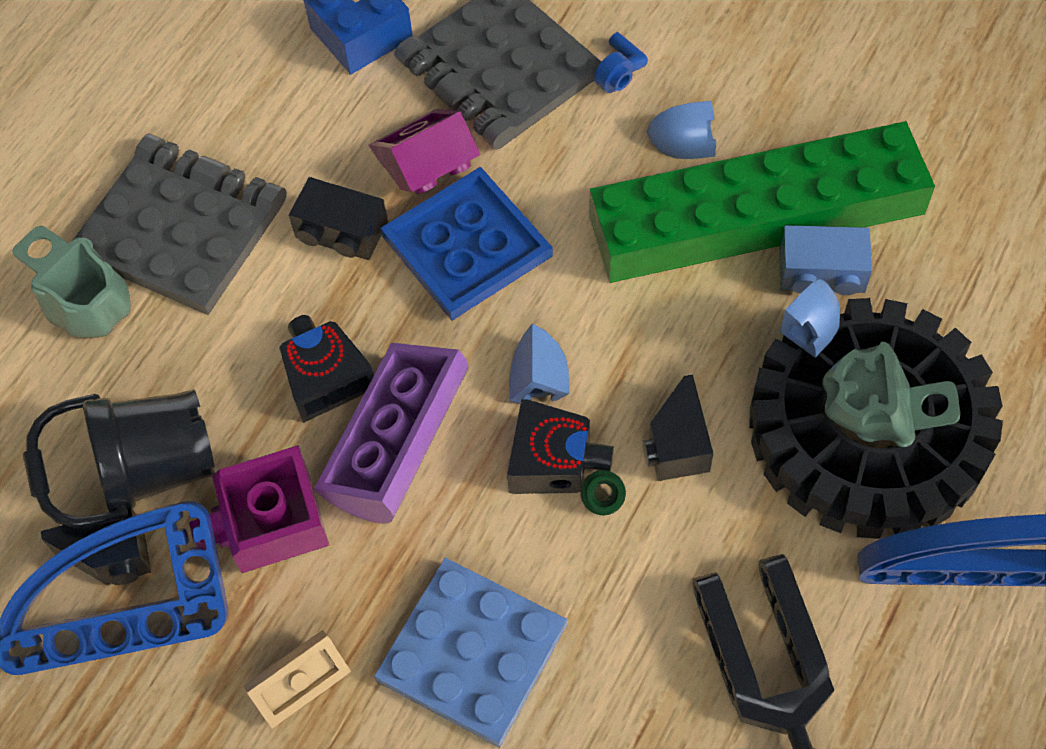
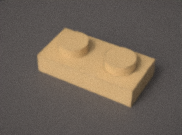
[243,630,351,729]

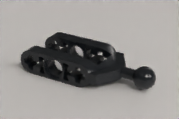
[692,554,835,749]

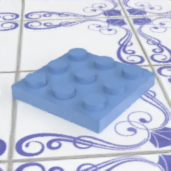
[374,558,567,748]

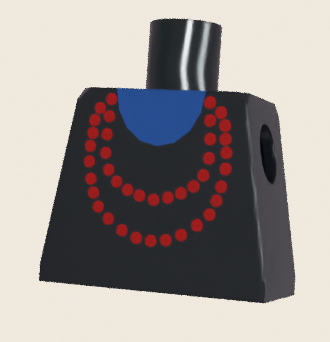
[279,315,374,423]
[507,399,614,494]

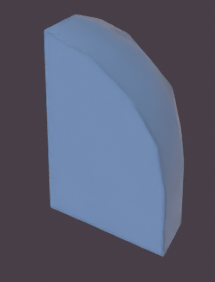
[647,101,716,159]
[780,279,840,358]
[509,324,569,403]

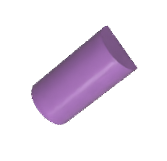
[314,343,469,524]

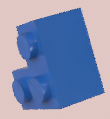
[303,0,413,75]

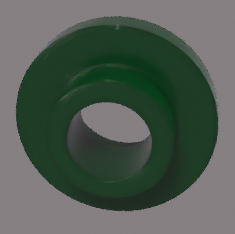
[580,470,626,516]

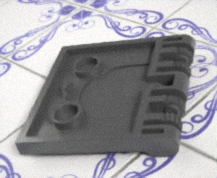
[395,0,602,150]
[71,133,287,315]

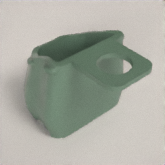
[12,226,131,338]
[822,342,960,447]

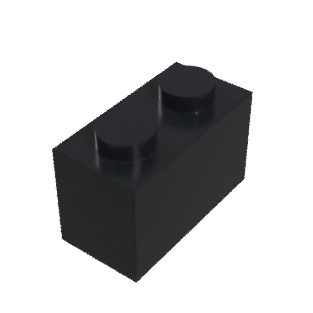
[289,177,388,260]

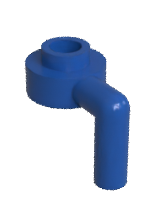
[594,32,648,93]

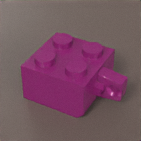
[189,445,330,573]

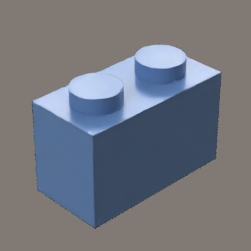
[780,225,872,295]

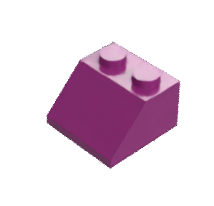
[369,109,481,194]

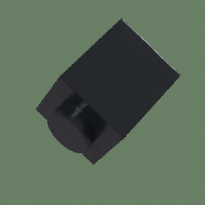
[643,374,713,481]
[41,507,151,585]

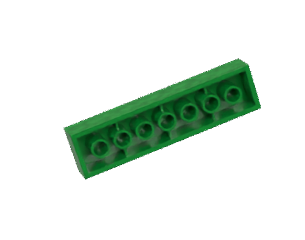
[589,121,935,283]

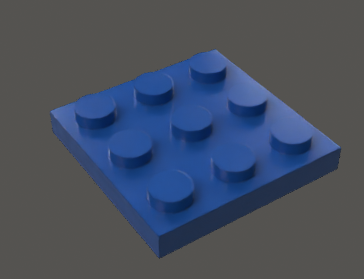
[380,167,553,321]

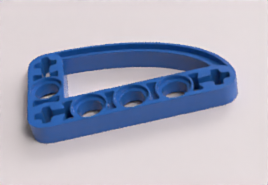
[0,501,228,675]
[858,514,1046,587]

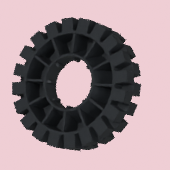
[749,298,1003,539]

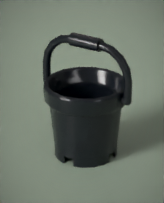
[23,389,215,528]

